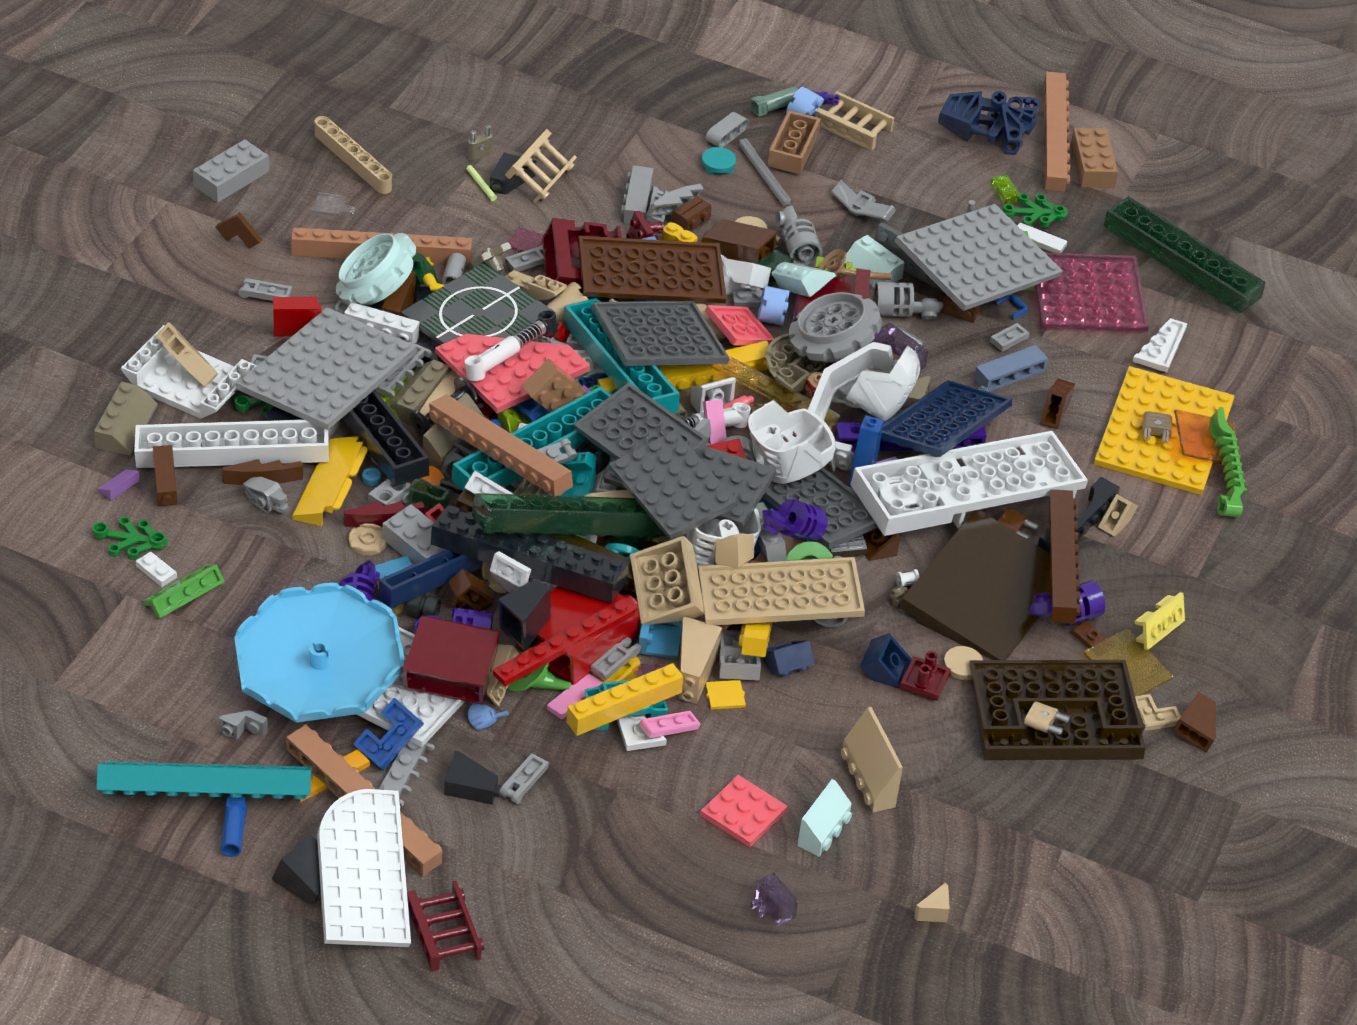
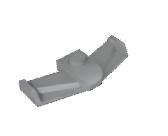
[831,180,896,221]

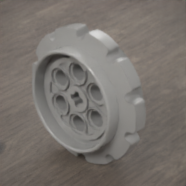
[789,292,882,362]

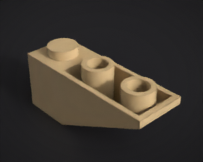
[487,644,520,707]

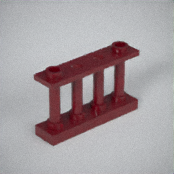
[407,881,484,971]

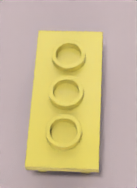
[1135,592,1185,650]

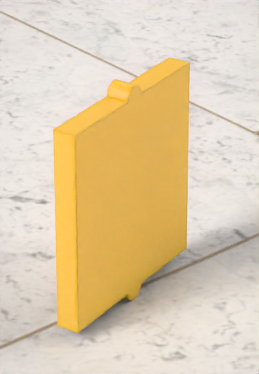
[706,680,746,710]

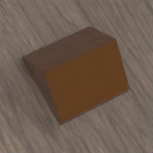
[863,527,900,561]

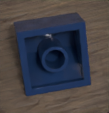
[860,633,912,688]
[762,640,815,677]

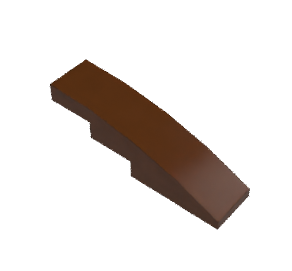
[222,459,303,485]

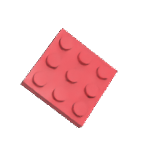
[705,305,774,346]
[700,775,788,848]

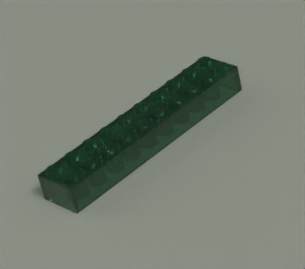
[1104,196,1266,314]
[471,493,666,538]

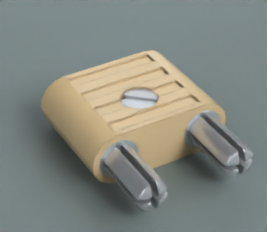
[1024,701,1070,735]

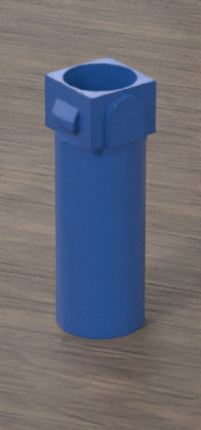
[220,797,247,857]

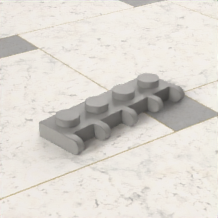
[375,342,433,398]
[378,741,435,808]

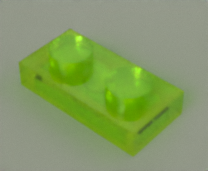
[991,175,1020,204]

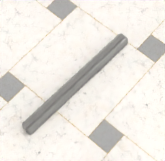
[739,138,791,206]

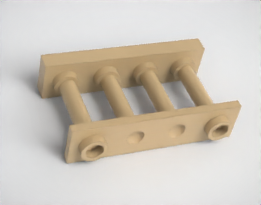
[815,91,894,151]
[505,129,577,203]

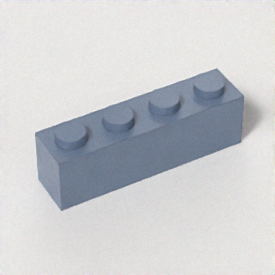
[974,345,1048,392]

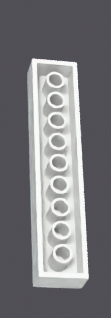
[134,420,329,468]

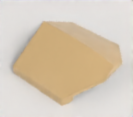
[715,533,754,567]

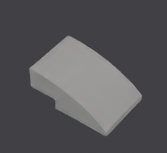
[719,629,761,680]

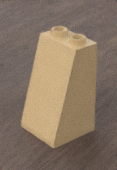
[678,616,722,704]

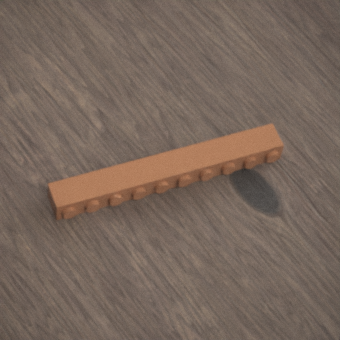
[1044,71,1070,192]
[291,228,472,266]
[429,394,573,497]
[286,725,443,877]

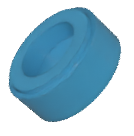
[362,468,381,486]

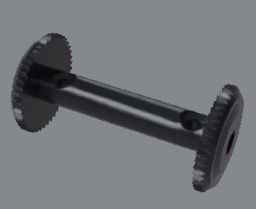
[410,377,478,436]

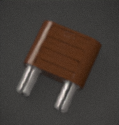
[997,508,1039,540]

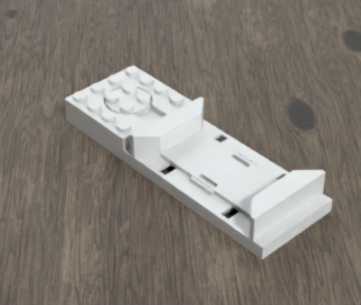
[850,431,1088,536]

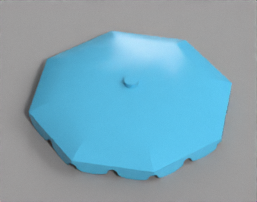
[234,583,405,723]

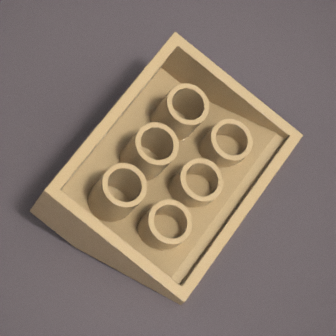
[630,536,704,625]
[841,707,903,813]

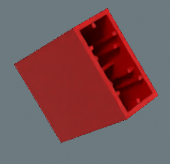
[515,586,640,685]

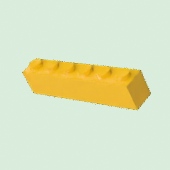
[566,663,684,736]

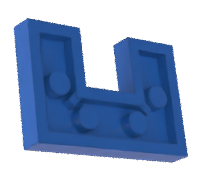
[353,698,424,770]

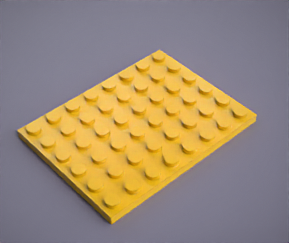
[1094,366,1235,495]

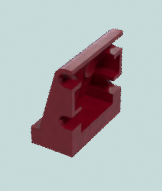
[542,218,622,298]
[792,268,871,322]
[403,615,501,705]

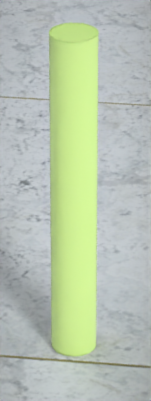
[466,165,497,201]

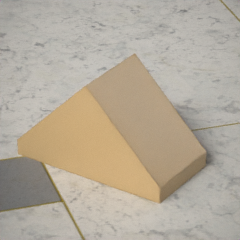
[914,883,950,922]

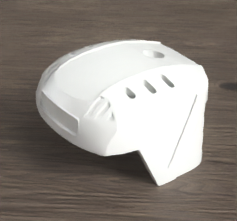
[846,346,920,423]
[748,400,836,484]
[675,509,761,570]

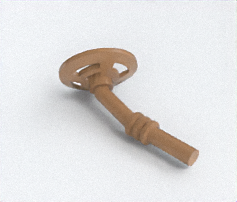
[818,249,891,280]

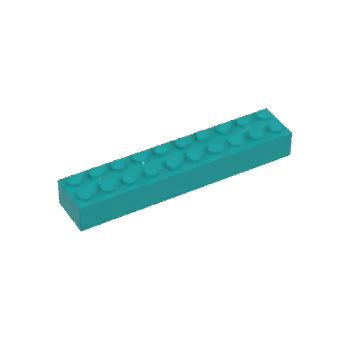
[564,298,680,413]
[452,386,611,490]
[97,761,313,799]

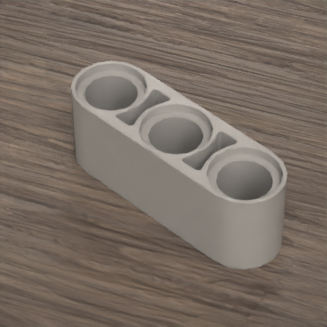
[705,112,749,148]

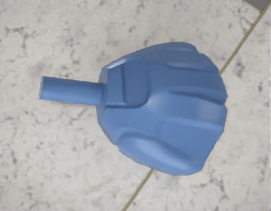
[468,703,509,730]

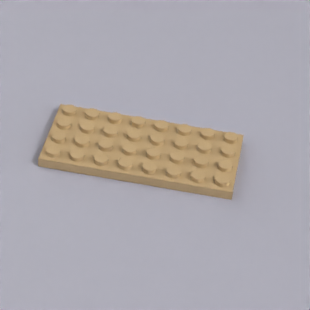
[698,557,865,625]

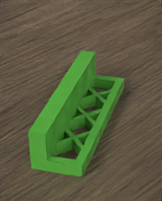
[142,564,225,618]

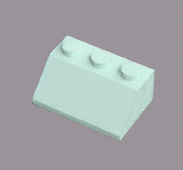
[842,235,905,290]
[771,262,836,297]
[798,779,852,857]

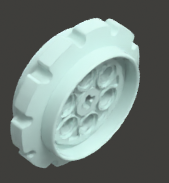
[336,233,416,305]

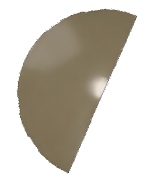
[766,333,833,392]

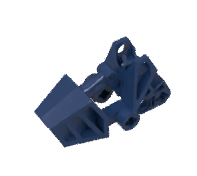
[938,91,1040,155]

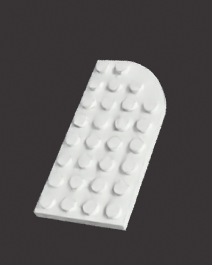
[317,789,411,947]

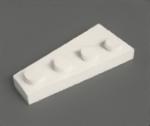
[1133,318,1187,372]

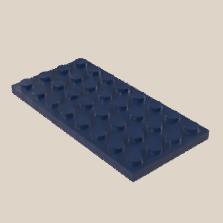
[881,380,1012,457]

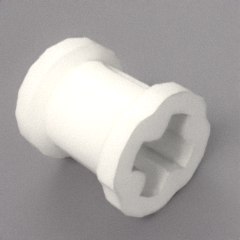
[896,569,919,588]

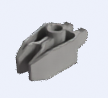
[243,477,289,513]

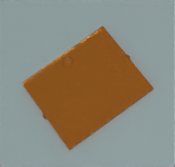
[1174,409,1241,464]

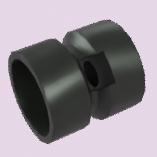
[406,593,442,618]

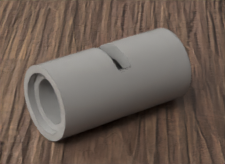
[442,253,466,285]

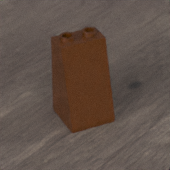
[701,219,777,266]

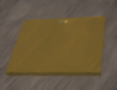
[1083,628,1173,696]

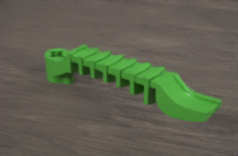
[1209,407,1247,518]

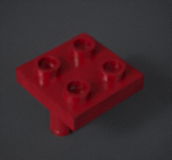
[626,211,663,240]
[900,651,951,701]

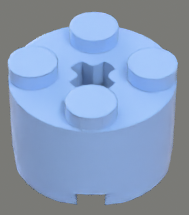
[786,87,824,117]
[757,286,789,326]

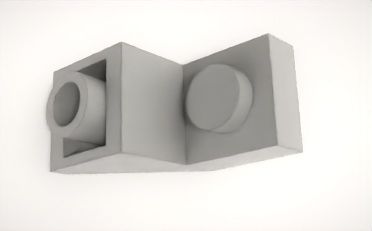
[219,710,268,740]

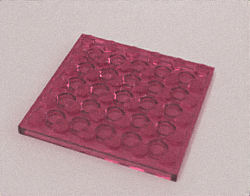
[1036,252,1149,332]

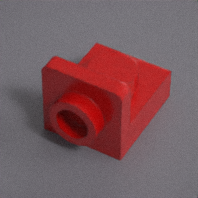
[542,322,570,343]

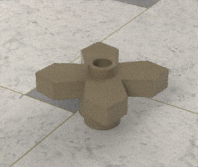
[467,242,512,272]

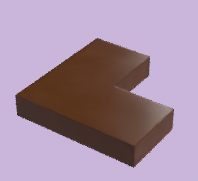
[215,212,263,248]

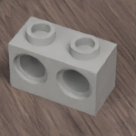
[368,479,412,506]

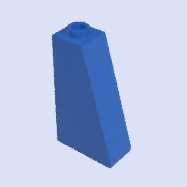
[848,416,884,489]

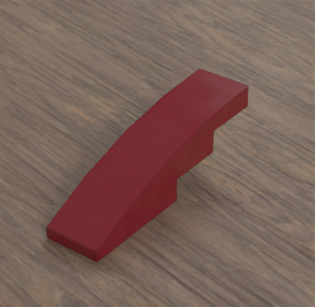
[344,501,425,527]

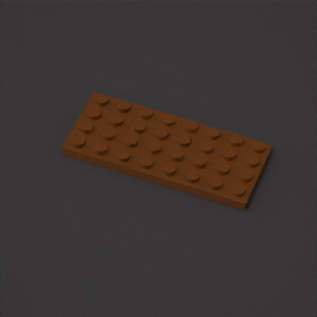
[578,236,727,303]

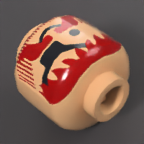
[804,372,822,398]

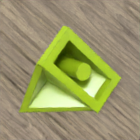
[498,408,529,433]

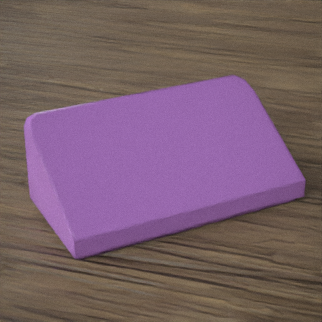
[97,469,139,500]

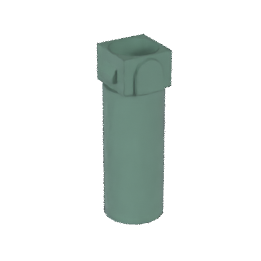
[751,86,798,117]

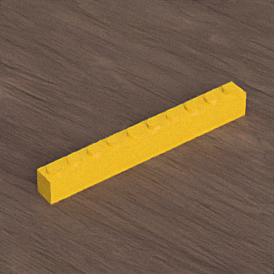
[597,341,769,395]

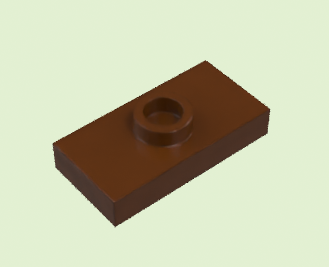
[1072,621,1114,657]

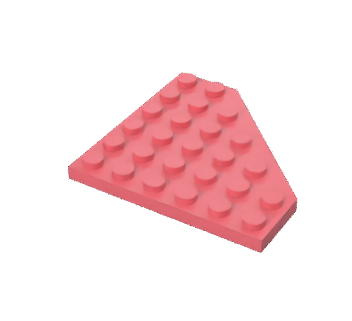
[435,334,590,413]

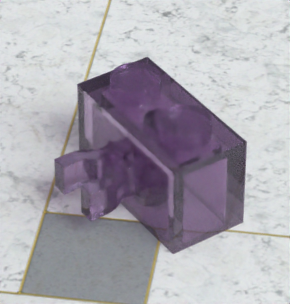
[750,872,799,925]

